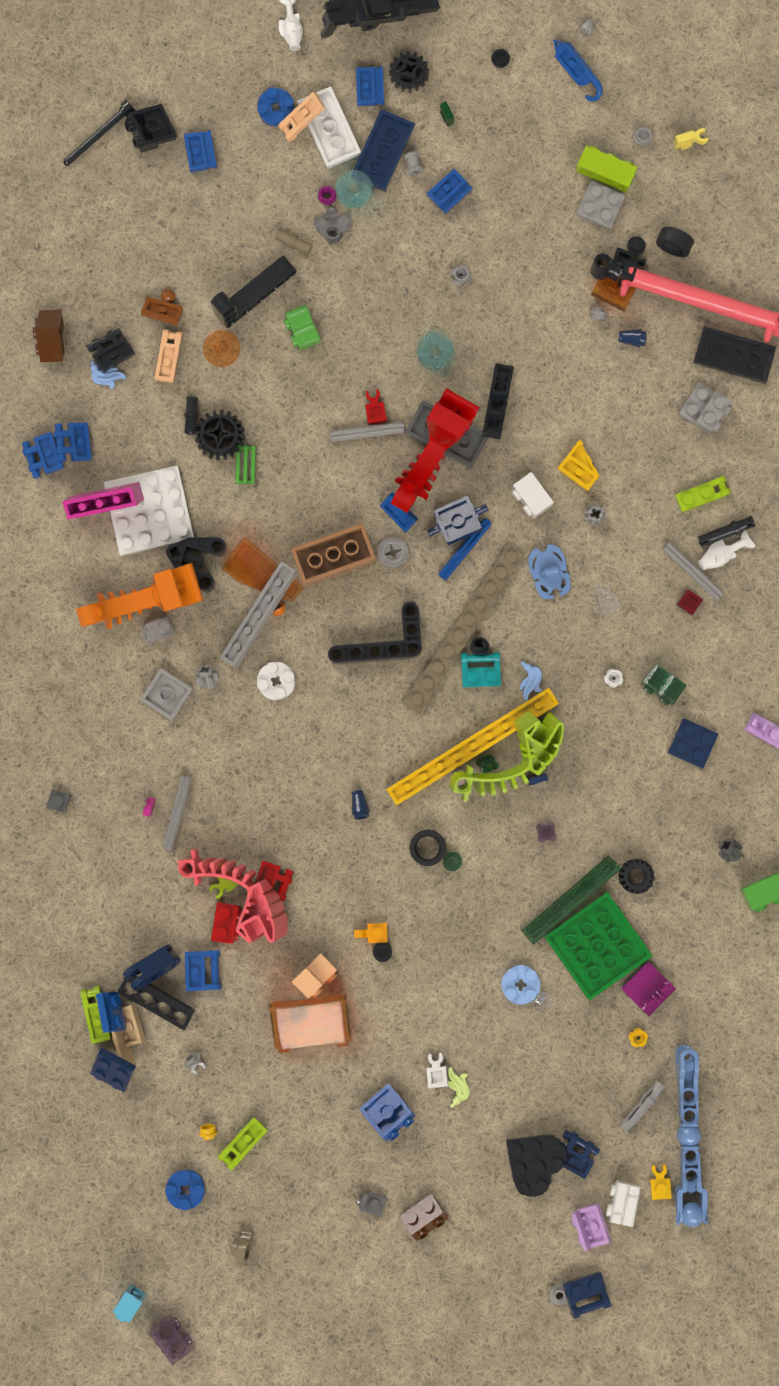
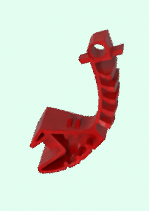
[391,388,480,513]

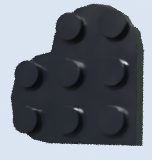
[506,1134,568,1197]

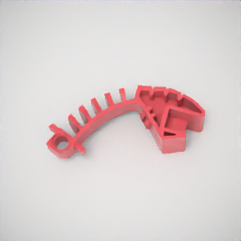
[178,849,288,943]

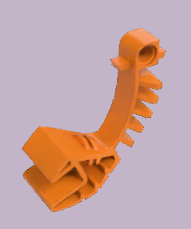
[76,563,203,630]

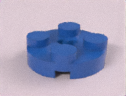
[257,87,294,126]
[165,1169,205,1211]

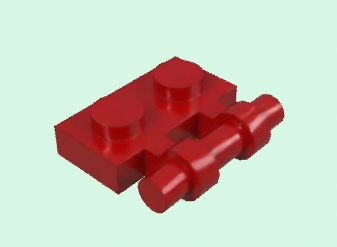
[254,860,294,902]

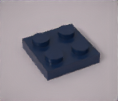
[667,718,719,769]
[90,1048,136,1092]

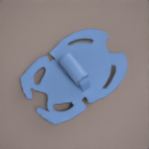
[528,544,570,599]

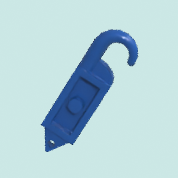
[553,40,603,102]

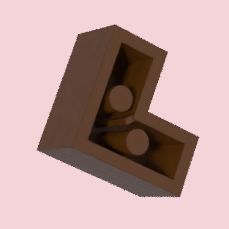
[33,309,65,362]

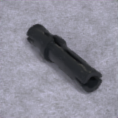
[697,516,755,547]

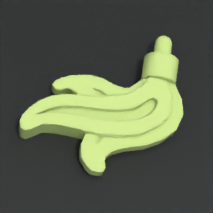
[448,1067,470,1108]

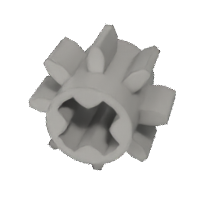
[583,503,607,527]
[195,665,219,689]

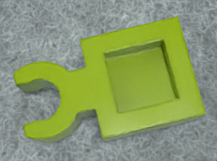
[209,872,239,899]

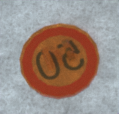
[203,330,240,367]

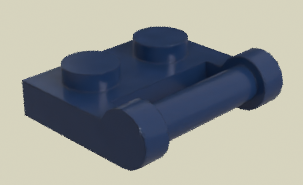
[562,1271,611,1319]

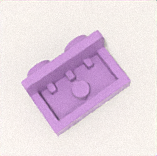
[572,1203,612,1251]

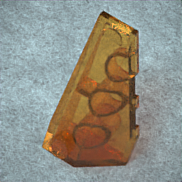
[222,537,304,603]

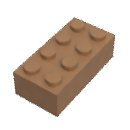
[291,523,376,588]

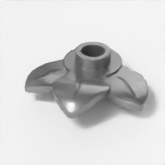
[314,207,351,244]

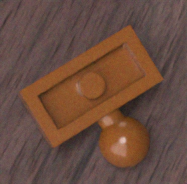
[141,289,183,326]

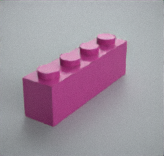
[62,482,144,520]

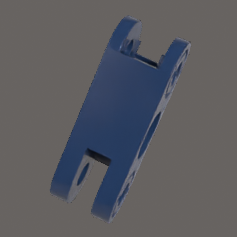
[123,944,181,991]

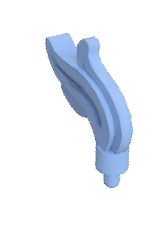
[90,361,126,389]
[520,661,542,700]

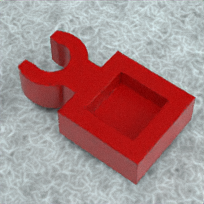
[365,389,387,425]

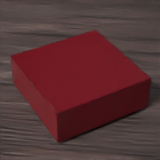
[677,589,703,616]

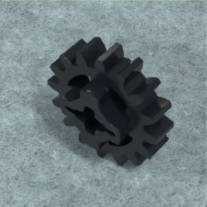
[389,51,429,93]

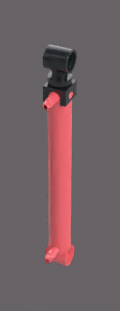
[590,253,779,343]

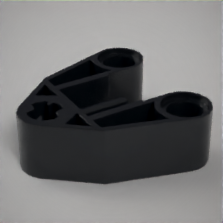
[166,537,227,593]

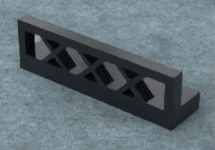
[117,976,196,1031]

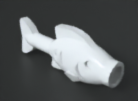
[279,0,303,51]
[698,531,755,571]

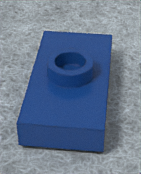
[380,492,418,533]

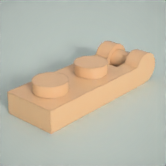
[278,92,326,142]
[154,329,183,383]

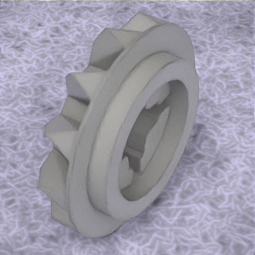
[378,537,408,568]

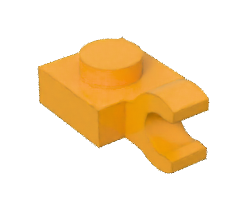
[354,923,387,943]

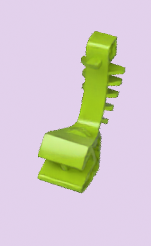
[449,711,564,802]

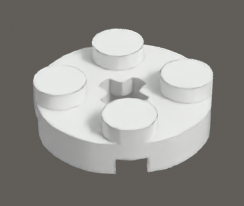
[257,662,295,701]

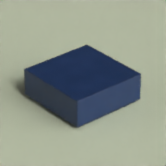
[527,773,548,786]

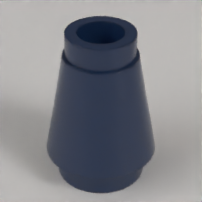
[618,329,647,348]
[352,790,370,820]

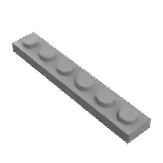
[220,561,298,669]

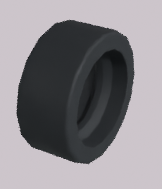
[656,227,694,257]
[409,829,446,866]

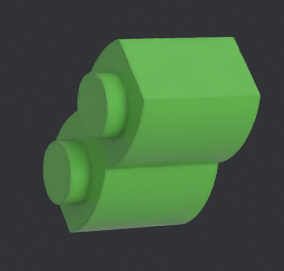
[283,305,321,351]

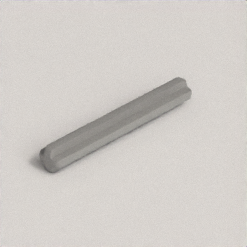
[330,422,405,442]
[663,542,724,600]
[162,776,192,851]

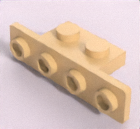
[104,990,146,1065]

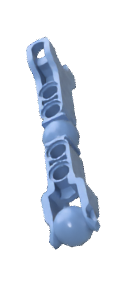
[675,1044,708,1228]

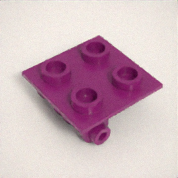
[621,961,676,1016]

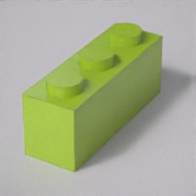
[576,145,638,193]

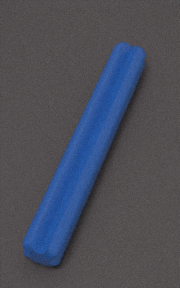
[439,518,492,581]

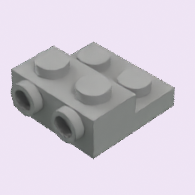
[678,383,732,435]

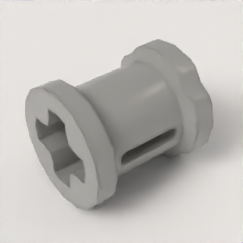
[403,151,424,176]

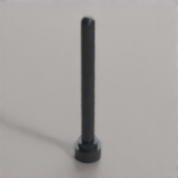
[63,100,136,166]

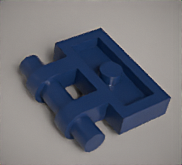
[562,1130,600,1179]

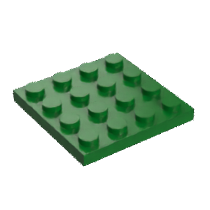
[544,892,652,1001]

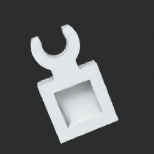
[427,1053,448,1089]

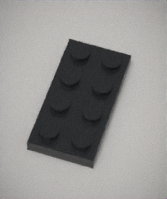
[693,326,777,384]

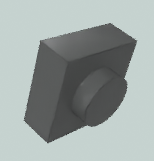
[46,790,71,813]

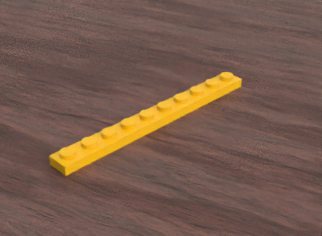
[386,688,559,806]

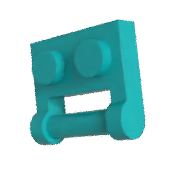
[461,652,501,688]

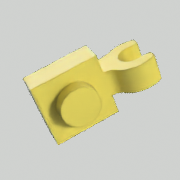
[673,128,709,150]

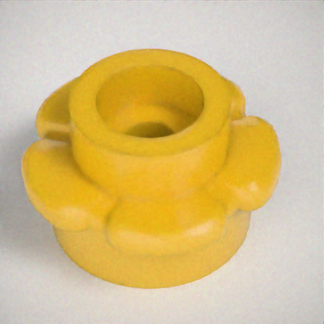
[629,1028,648,1047]
[198,1124,218,1140]

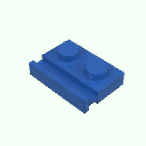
[356,67,384,106]
[184,130,217,173]
[427,169,473,215]
[96,991,126,1033]

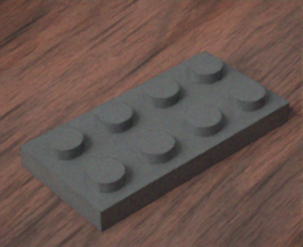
[405,400,489,469]

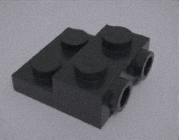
[125,104,177,153]

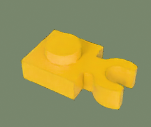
[650,1164,672,1200]

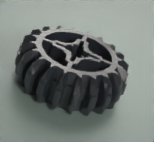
[194,409,246,461]

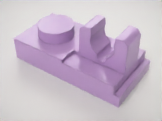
[744,713,779,749]

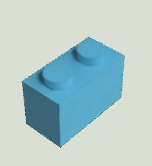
[113,1284,147,1323]

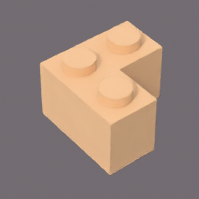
[292,953,338,999]

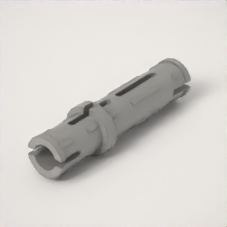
[619,1080,666,1133]

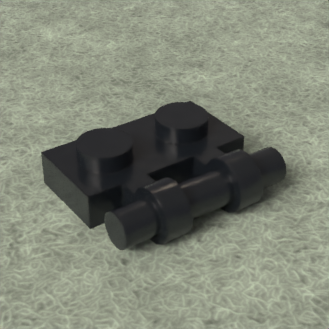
[86,328,135,373]

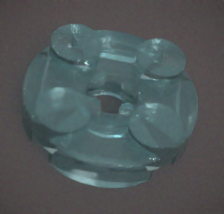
[336,170,374,208]
[416,332,454,371]

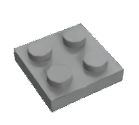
[576,180,625,230]
[140,668,194,721]

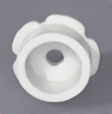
[604,669,623,688]

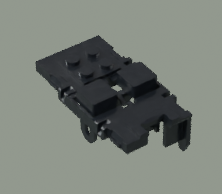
[321,0,440,39]

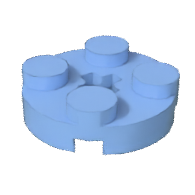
[501,965,540,1004]

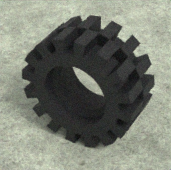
[618,859,655,894]

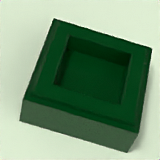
[440,101,454,127]

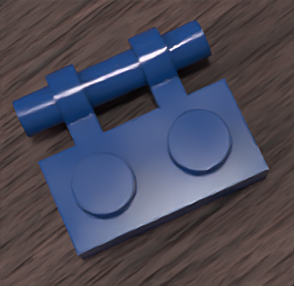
[54,423,92,462]
[22,432,64,479]

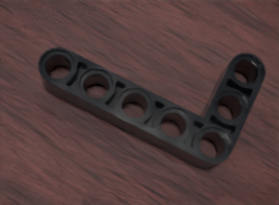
[211,256,297,328]
[328,602,422,665]

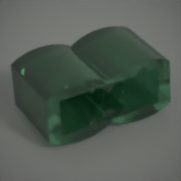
[641,664,687,706]

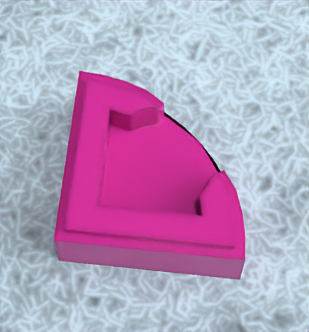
[142,797,156,817]

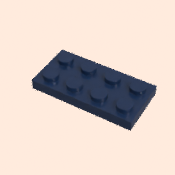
[351,109,415,192]

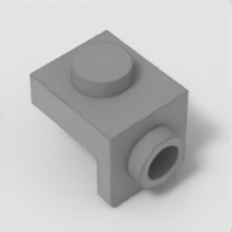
[142,616,175,646]

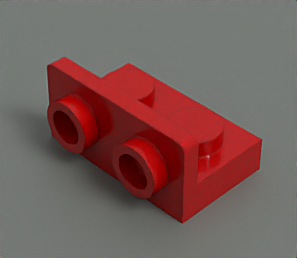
[211,902,243,945]

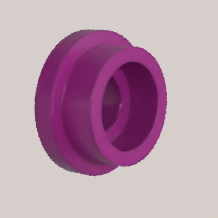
[318,186,336,205]

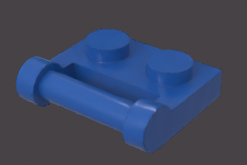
[185,950,221,991]

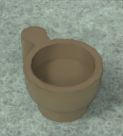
[230,1229,254,1262]

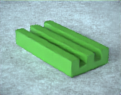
[235,446,256,484]

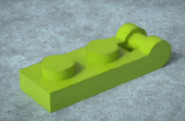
[675,476,731,513]
[80,986,112,1044]
[217,1117,268,1171]

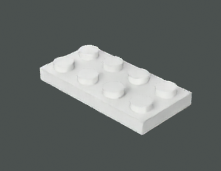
[297,86,361,169]

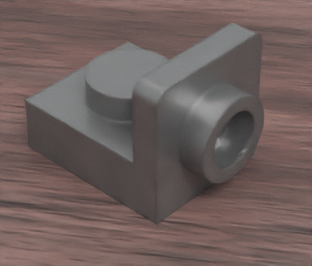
[356,1190,387,1217]

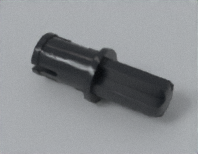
[184,397,199,435]

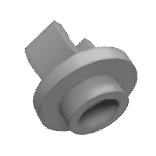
[184,1053,206,1075]

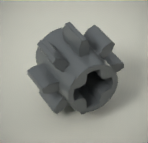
[718,838,743,863]

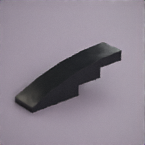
[482,363,514,439]

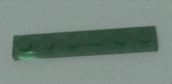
[521,855,621,945]

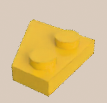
[557,439,599,492]

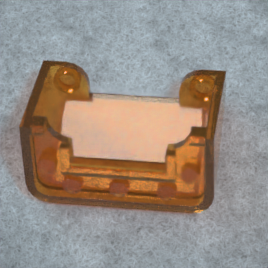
[269,994,352,1053]

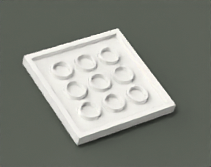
[104,465,194,556]

